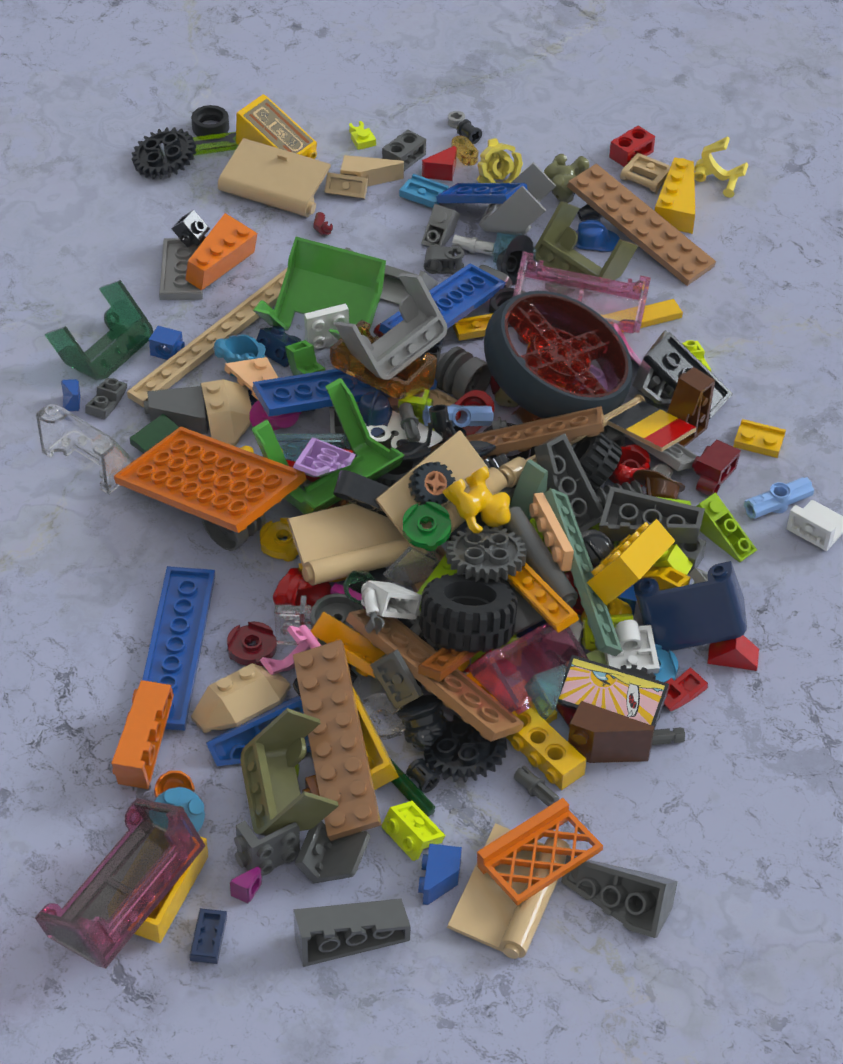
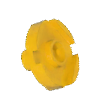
[260,517,299,562]

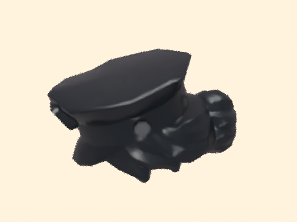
[396,695,448,752]

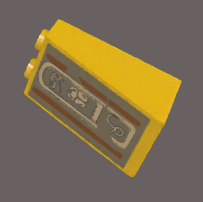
[236,94,317,159]

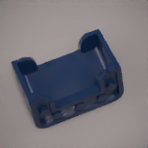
[634,561,747,652]

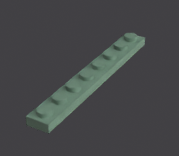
[544,488,623,656]

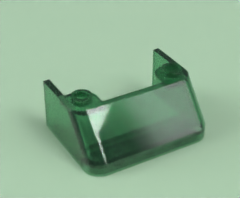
[45,280,153,380]

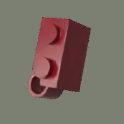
[692,439,741,497]

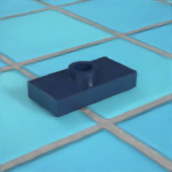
[189,908,228,964]

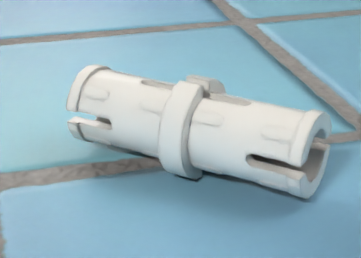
[452,234,496,256]

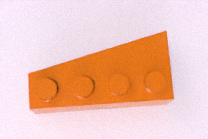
[185,213,258,290]
[111,680,174,790]

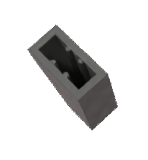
[144,386,207,434]

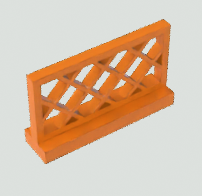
[477,798,603,906]

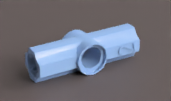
[423,404,494,427]
[744,477,814,519]

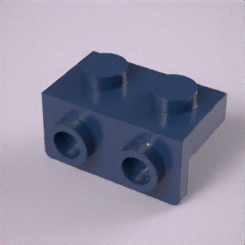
[256,326,301,367]

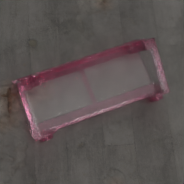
[513,252,651,333]

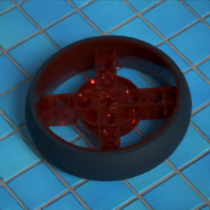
[484,291,632,419]

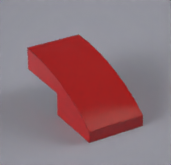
[663,667,708,712]

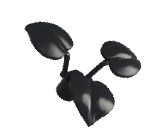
[395,404,496,461]

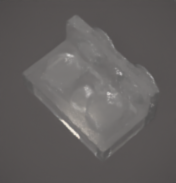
[274,596,312,645]

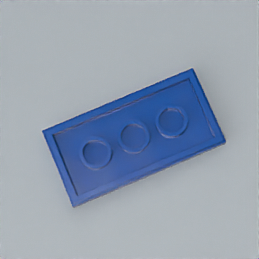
[436,183,528,204]

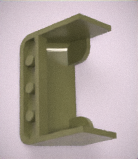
[533,201,638,294]
[240,708,339,836]

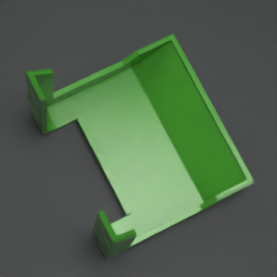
[253,237,386,347]
[251,378,405,514]

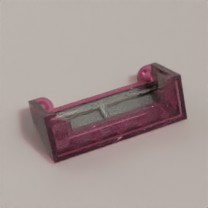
[35,798,206,969]

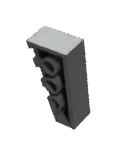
[599,486,705,544]

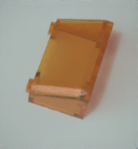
[330,320,437,399]

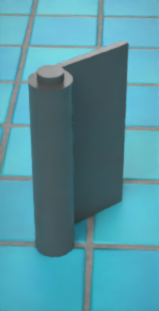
[490,506,578,635]

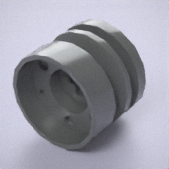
[434,346,492,400]
[202,514,266,551]

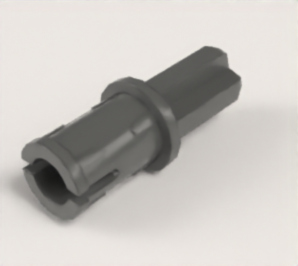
[398,403,421,442]
[514,766,560,806]

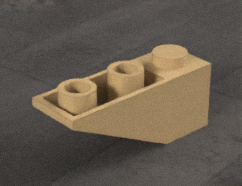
[340,155,404,187]

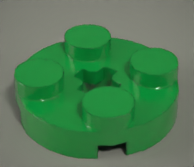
[403,502,451,551]

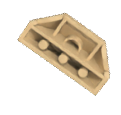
[200,379,252,446]
[191,663,291,733]

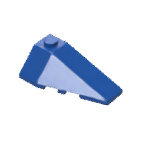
[206,695,311,766]

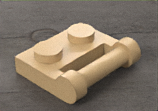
[620,153,671,193]

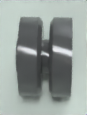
[310,593,364,645]

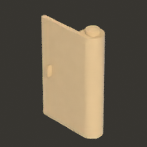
[218,138,331,217]
[375,430,507,556]
[287,503,420,585]
[447,823,571,959]

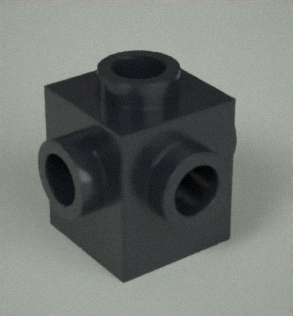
[171,210,210,248]

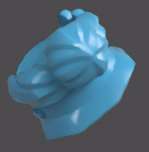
[214,334,266,377]

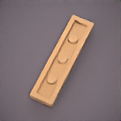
[529,493,574,571]

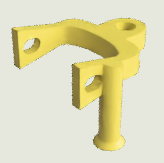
[694,136,748,198]

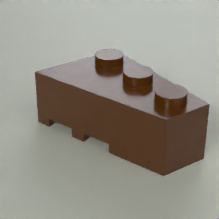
[667,367,715,447]

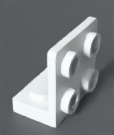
[786,500,843,551]

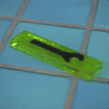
[193,132,239,155]

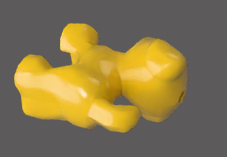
[442,466,511,534]

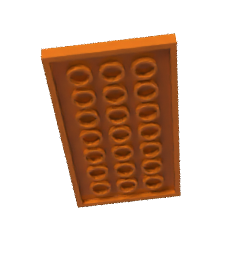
[113,427,307,533]

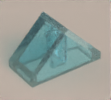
[524,665,567,720]

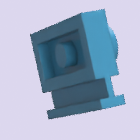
[399,174,449,208]

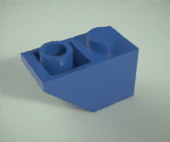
[418,844,462,905]

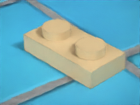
[324,172,368,199]

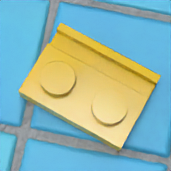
[733,419,786,458]

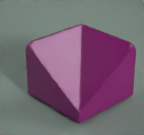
[230,867,262,904]

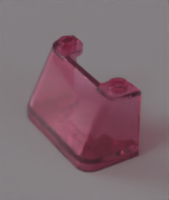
[468,622,589,715]

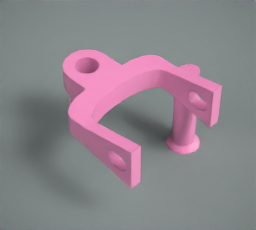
[260,625,322,675]

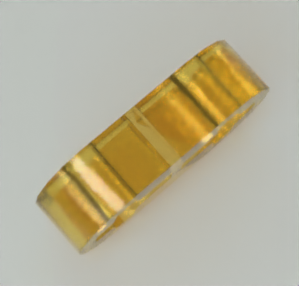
[451,136,479,166]

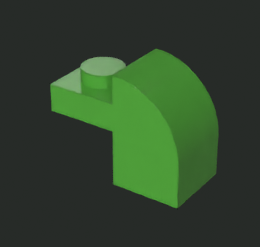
[285,340,326,376]

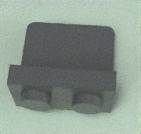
[234,821,300,875]
[294,821,370,884]

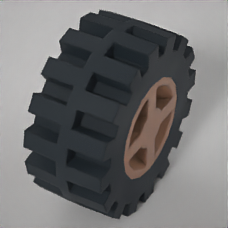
[408,462,456,505]

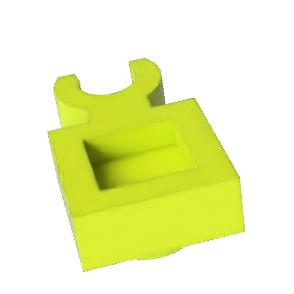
[349,121,376,150]

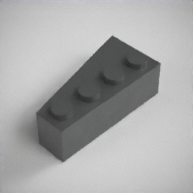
[534,433,604,533]
[293,898,411,967]

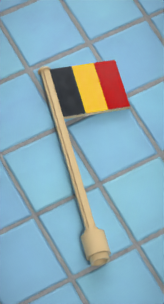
[498,394,696,487]

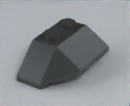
[632,330,675,405]

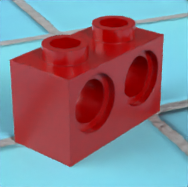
[609,125,655,167]

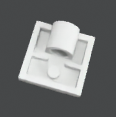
[304,303,349,350]
[604,620,660,674]

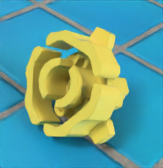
[476,138,523,183]

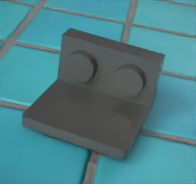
[370,649,424,709]

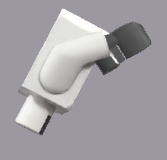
[361,580,424,637]

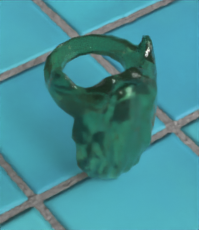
[343,571,375,605]

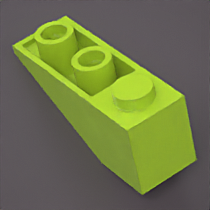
[696,492,757,563]

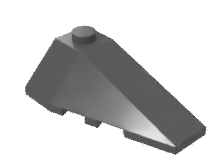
[561,855,678,938]

